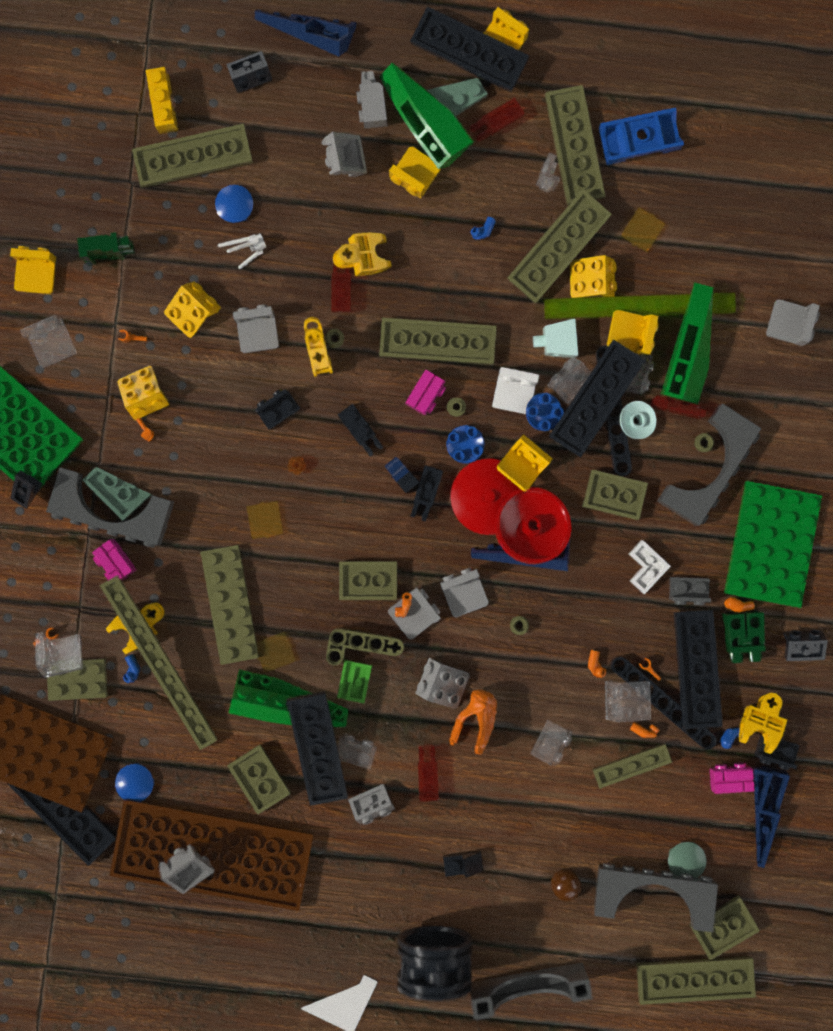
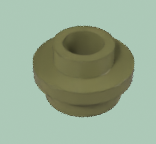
[325,329,344,348]
[447,397,466,417]
[694,433,714,452]
[510,616,529,635]

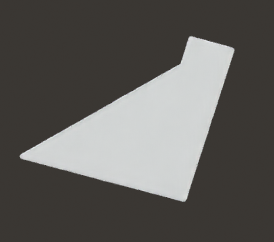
[301,975,377,1031]

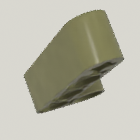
[326,628,404,665]

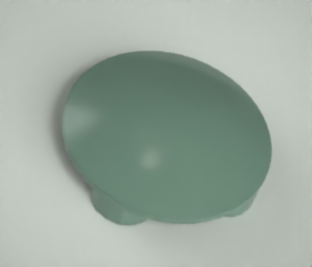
[668,842,707,878]

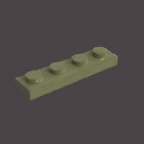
[592,743,672,788]

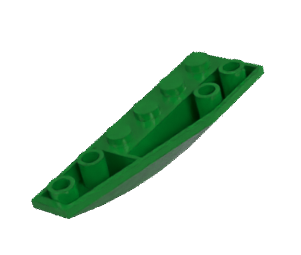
[380,63,474,169]
[661,282,713,405]
[229,669,349,727]

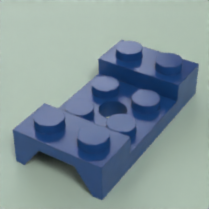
[599,107,684,165]

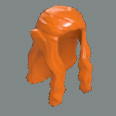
[449,689,497,755]

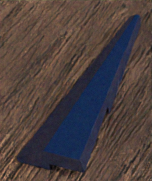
[255,9,356,57]
[471,539,570,571]
[754,766,790,868]

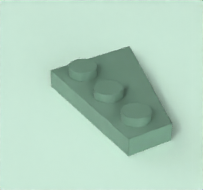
[427,78,487,116]
[83,467,152,521]

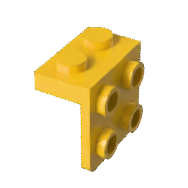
[484,7,529,50]
[389,147,440,198]
[10,246,56,294]
[570,255,617,298]
[164,281,221,338]
[607,310,659,355]
[117,366,169,420]
[497,434,553,491]

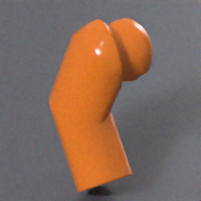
[395,593,412,618]
[724,597,755,613]
[588,650,607,678]
[630,722,659,738]

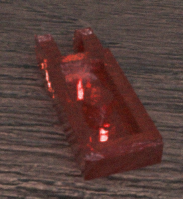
[470,98,525,142]
[331,262,351,313]
[650,395,706,419]
[418,746,439,802]

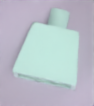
[533,319,578,358]

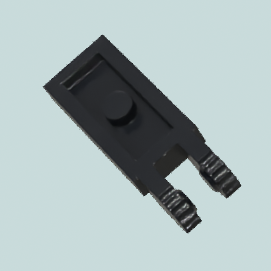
[338,403,383,457]
[410,465,443,522]

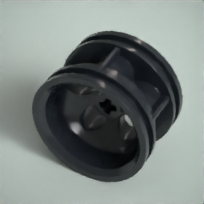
[397,926,473,1001]

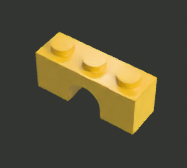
[145,67,178,134]

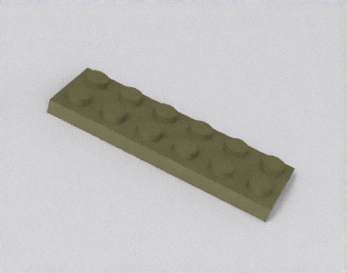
[545,85,605,206]
[132,124,253,188]
[507,189,612,303]
[379,318,496,365]
[200,545,259,665]
[636,956,756,1005]

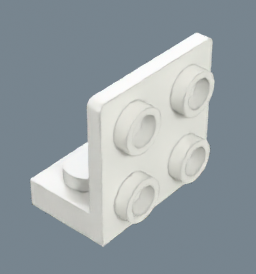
[492,367,539,414]

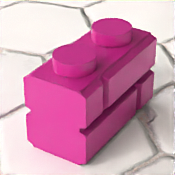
[405,370,446,416]
[92,539,137,581]
[710,762,754,794]

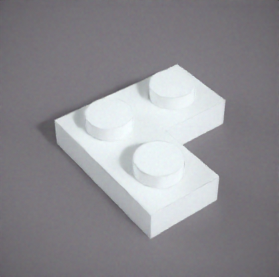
[629,540,671,594]

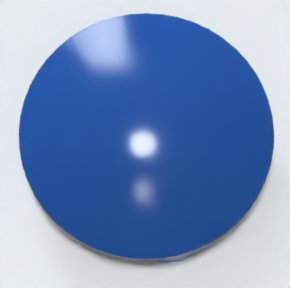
[215,185,253,223]
[526,393,564,431]
[446,425,485,463]
[115,763,155,802]

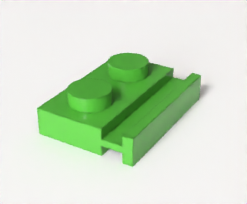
[337,660,372,703]

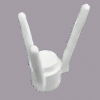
[218,234,266,269]

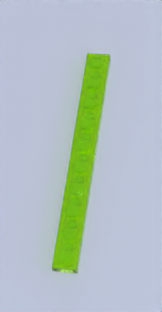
[544,293,736,319]

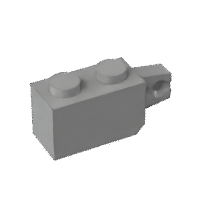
[356,71,387,129]

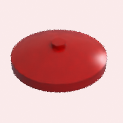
[450,459,520,535]
[494,487,571,564]

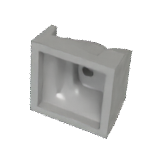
[322,132,367,177]
[160,845,215,894]

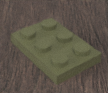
[582,470,648,520]
[339,561,397,600]
[46,658,108,701]
[227,744,291,815]
[689,895,760,960]

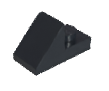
[10,470,42,509]
[443,851,483,878]

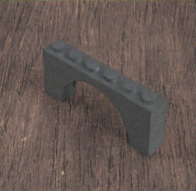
[657,404,762,526]
[46,468,174,548]
[594,863,718,932]
[470,962,593,1020]

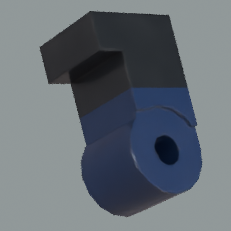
[384,457,419,494]

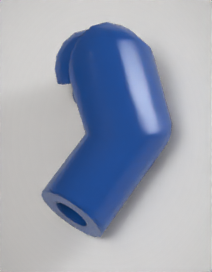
[471,217,496,240]
[123,654,140,683]
[721,727,740,749]

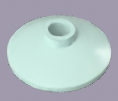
[620,401,656,439]

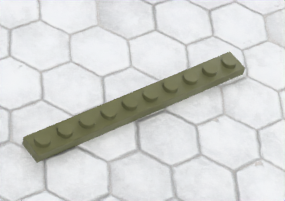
[100,575,218,750]

